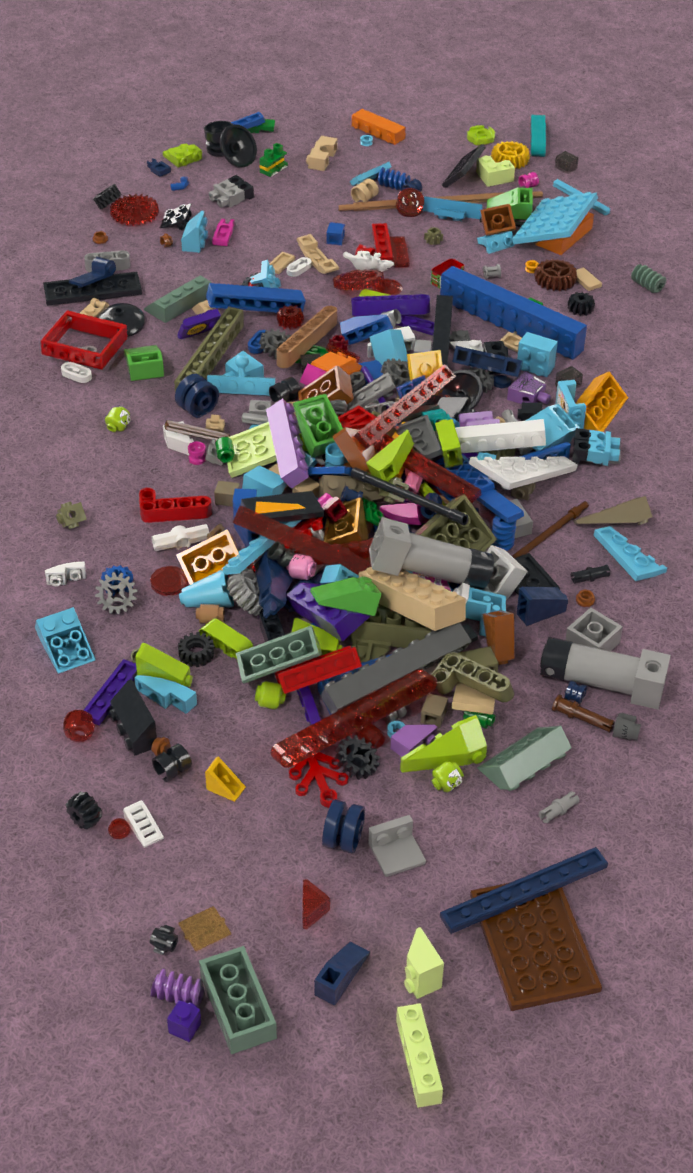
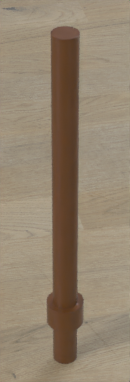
[512,501,589,558]

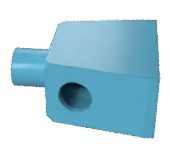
[223,351,264,377]

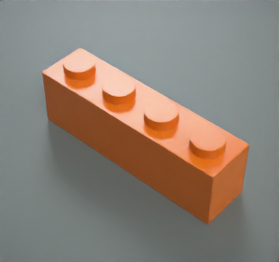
[352,109,406,145]

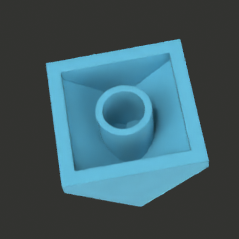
[369,329,408,365]
[242,465,287,497]

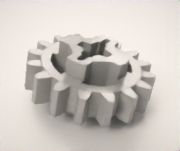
[95,572,138,614]

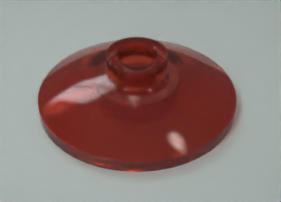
[371,279,403,295]

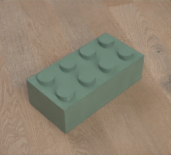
[199,946,277,1055]

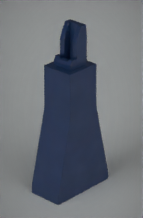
[254,551,293,618]

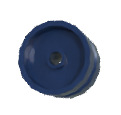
[175,374,219,418]
[322,799,365,854]

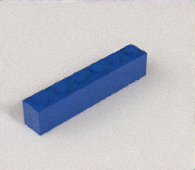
[206,283,306,314]

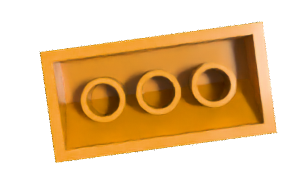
[575,371,628,432]

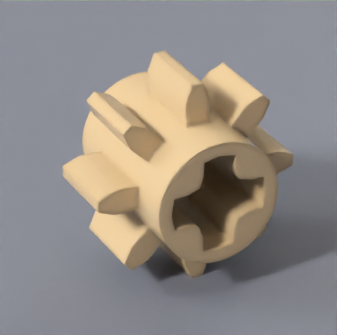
[206,414,225,432]

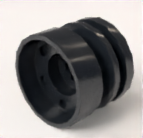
[204,121,233,156]

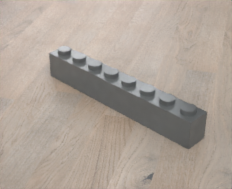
[321,622,472,716]

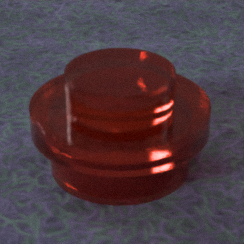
[108,818,130,839]

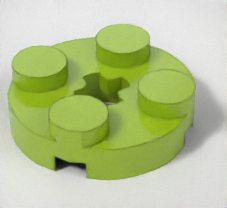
[467,125,495,145]

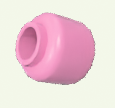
[286,554,316,580]

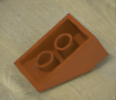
[298,365,354,404]

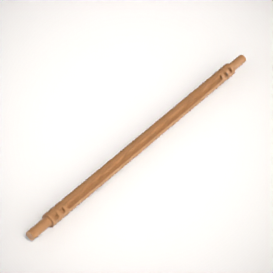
[338,191,543,211]

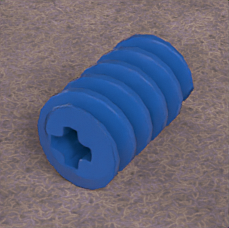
[378,167,410,191]
[492,516,516,551]

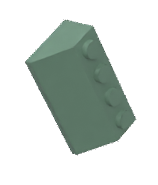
[144,275,211,323]
[236,626,322,684]
[477,726,572,791]

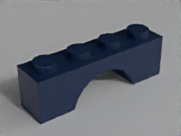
[452,346,523,377]

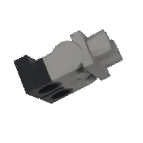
[209,175,254,208]

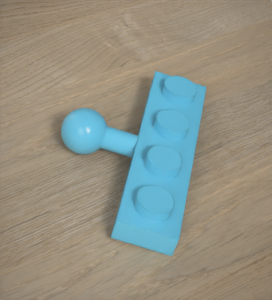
[207,355,276,396]

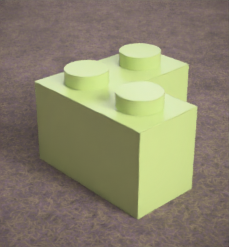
[476,156,515,187]

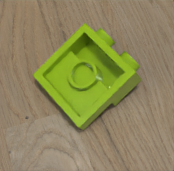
[163,143,202,168]

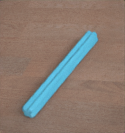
[553,179,611,215]

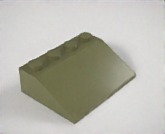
[415,494,497,583]

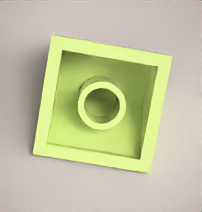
[404,927,444,999]

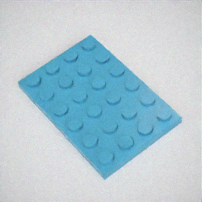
[512,192,598,244]

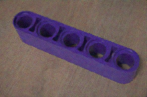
[351,294,430,317]

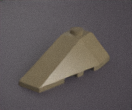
[573,496,653,525]

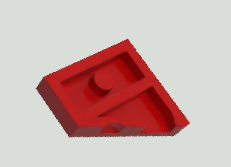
[338,406,381,430]

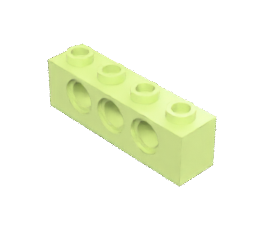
[396,1003,443,1108]

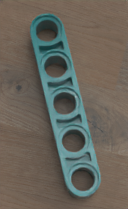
[531,115,546,157]

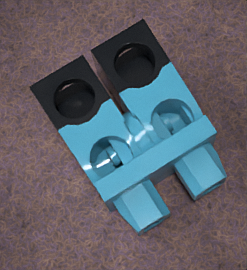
[572,428,620,466]

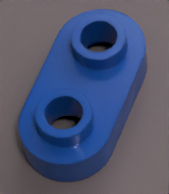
[248,330,265,354]

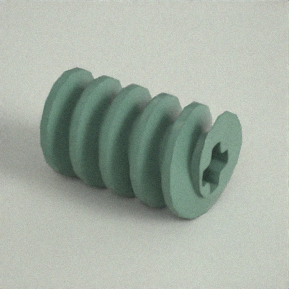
[631,264,667,293]

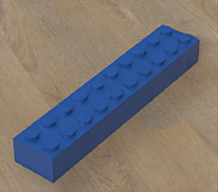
[440,266,587,360]

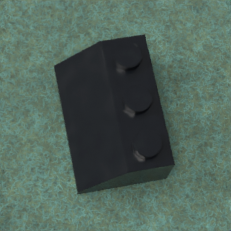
[109,679,157,756]

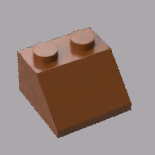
[480,203,516,236]

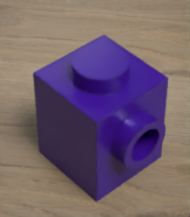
[167,1000,201,1042]

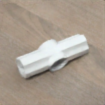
[151,524,209,551]

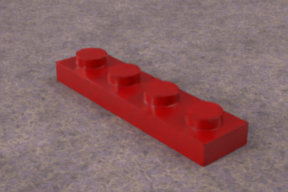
[372,223,393,262]

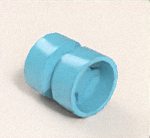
[325,442,348,467]

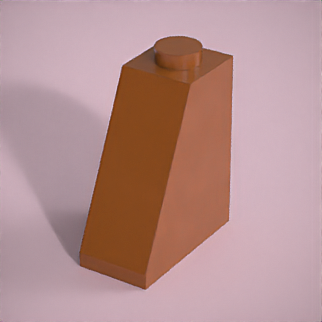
[333,427,377,474]
[482,610,515,665]

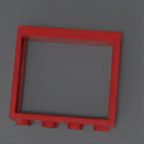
[41,310,127,370]

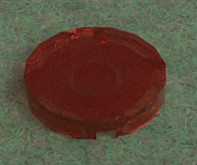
[150,566,188,596]

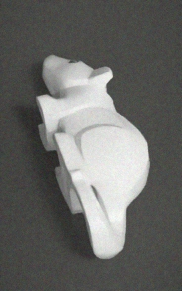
[343,251,394,273]

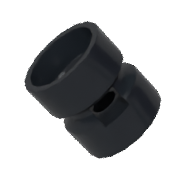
[269,377,301,402]
[152,743,192,782]

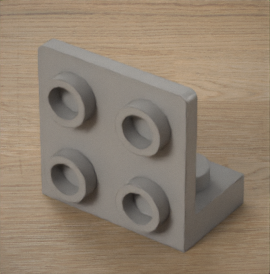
[368,815,426,877]

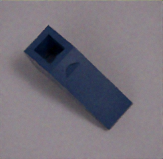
[314,942,370,1006]

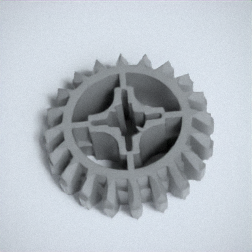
[226,568,264,616]

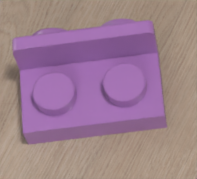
[458,411,500,427]

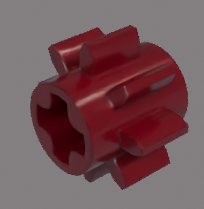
[328,335,348,354]

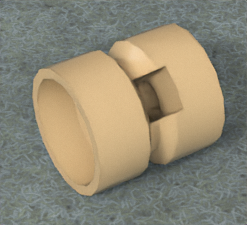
[351,179,379,202]

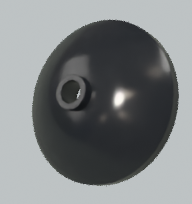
[220,124,257,168]
[97,303,145,337]
[435,370,483,412]

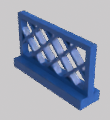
[426,454,495,502]

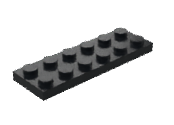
[43,272,142,306]

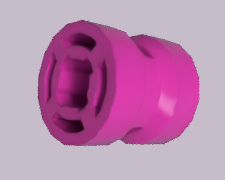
[518,172,539,188]
[188,441,206,465]

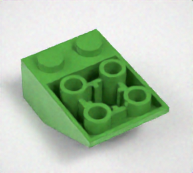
[487,188,533,220]
[124,345,164,381]

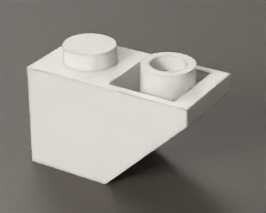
[163,421,194,455]

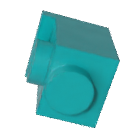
[422,409,450,431]

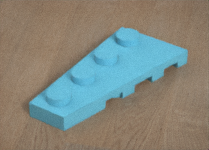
[593,526,667,581]

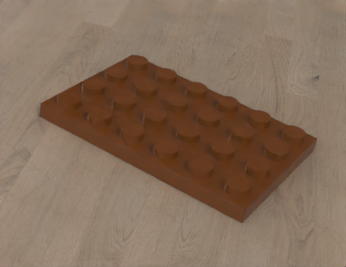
[470,883,602,1011]

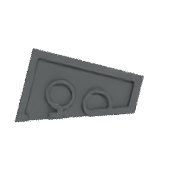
[394,415,443,460]

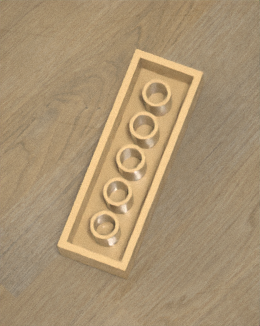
[359,567,466,631]

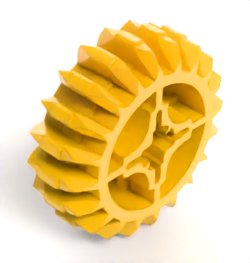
[491,141,530,169]

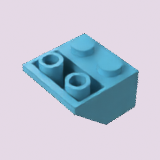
[181,211,208,253]

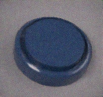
[493,375,511,388]

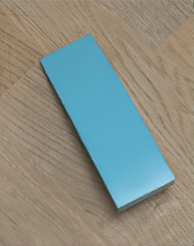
[135,675,197,714]

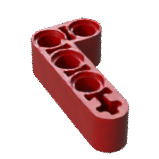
[139,488,212,523]

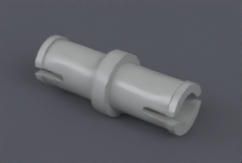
[539,791,579,823]

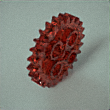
[110,194,159,226]
[333,269,384,291]

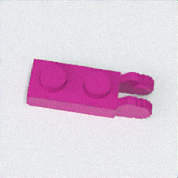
[212,218,235,246]

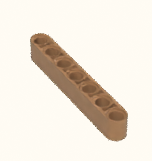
[277,306,337,368]

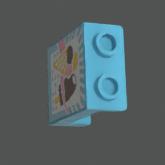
[555,380,586,429]

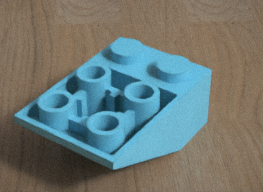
[525,404,580,451]
[35,607,95,674]

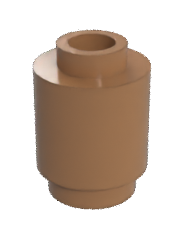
[196,604,225,624]

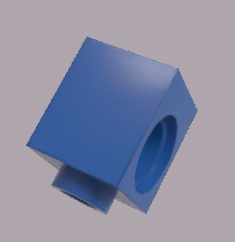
[327,222,345,245]

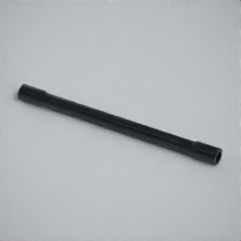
[351,467,469,526]

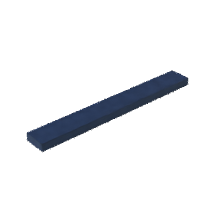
[440,847,608,934]

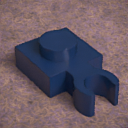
[147,158,171,177]

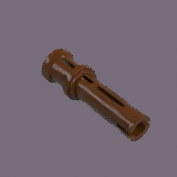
[552,694,615,733]

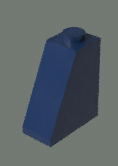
[517,587,568,626]

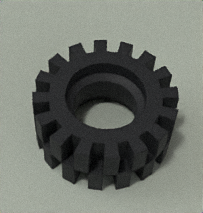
[93,184,122,209]
[178,632,214,667]

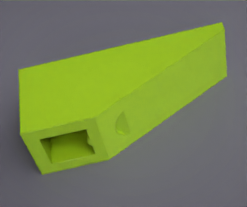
[366,430,414,482]

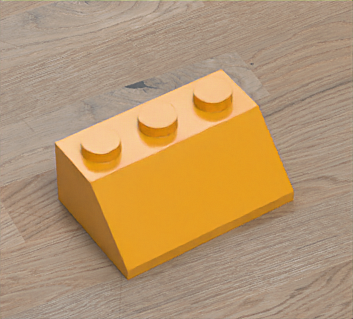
[177,530,240,585]

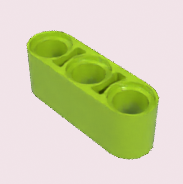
[199,618,254,662]

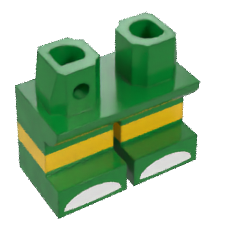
[260,143,288,177]

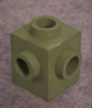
[378,477,409,504]
[56,502,87,529]

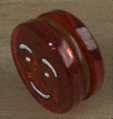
[396,188,424,217]

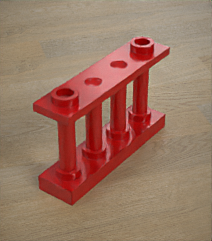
[274,645,362,694]

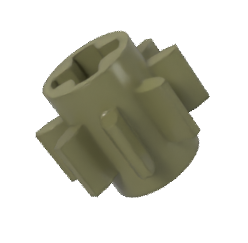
[424,227,443,245]

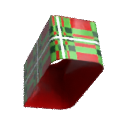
[431,258,465,289]

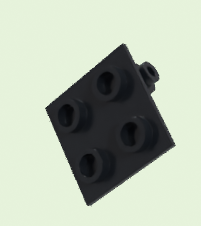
[159,203,192,230]

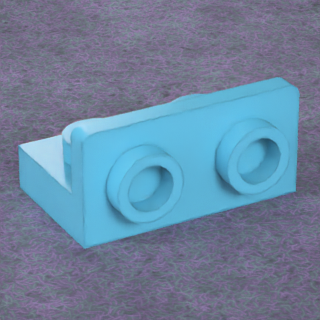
[477,231,514,254]

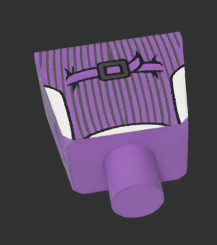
[507,372,551,404]

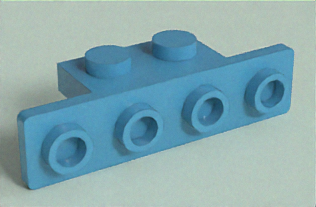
[422,196,483,221]

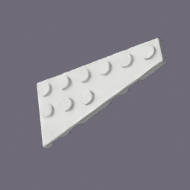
[469,456,578,490]

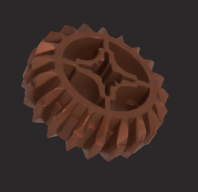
[535,258,577,292]

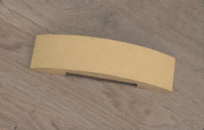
[297,234,339,274]

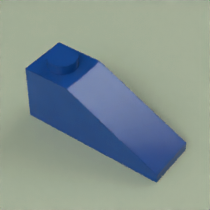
[340,314,393,345]

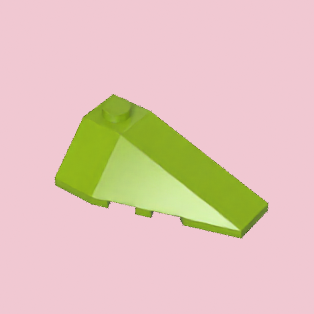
[400,715,487,773]

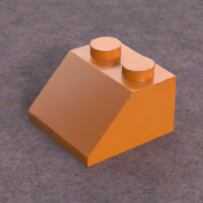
[311,352,362,375]

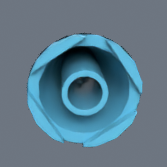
[179,570,234,608]

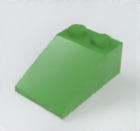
[293,394,343,458]
[310,576,381,616]

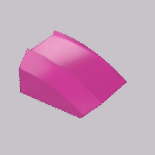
[379,502,429,525]

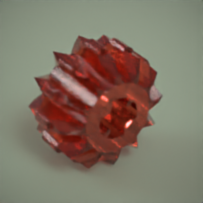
[276,305,304,330]

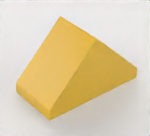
[205,756,246,802]

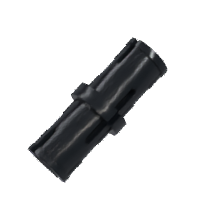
[570,565,610,584]

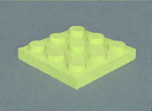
[227,422,277,478]

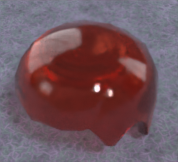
[63,710,95,742]

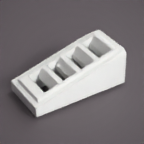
[123,800,164,848]

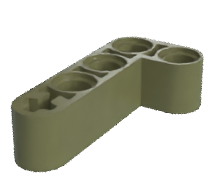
[431,652,514,702]

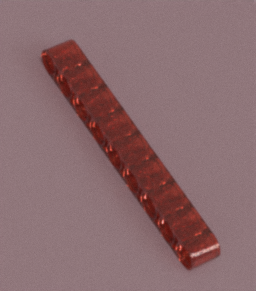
[270,669,437,768]

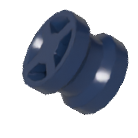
[564,680,587,704]

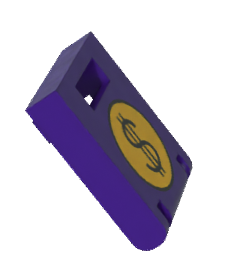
[177,308,221,339]

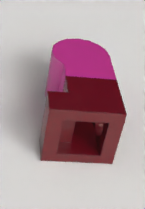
[318,493,348,522]

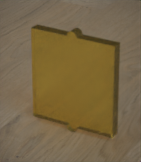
[178,906,231,952]

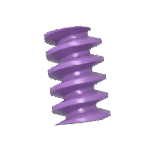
[151,968,204,1008]

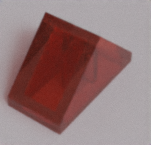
[303,879,330,929]

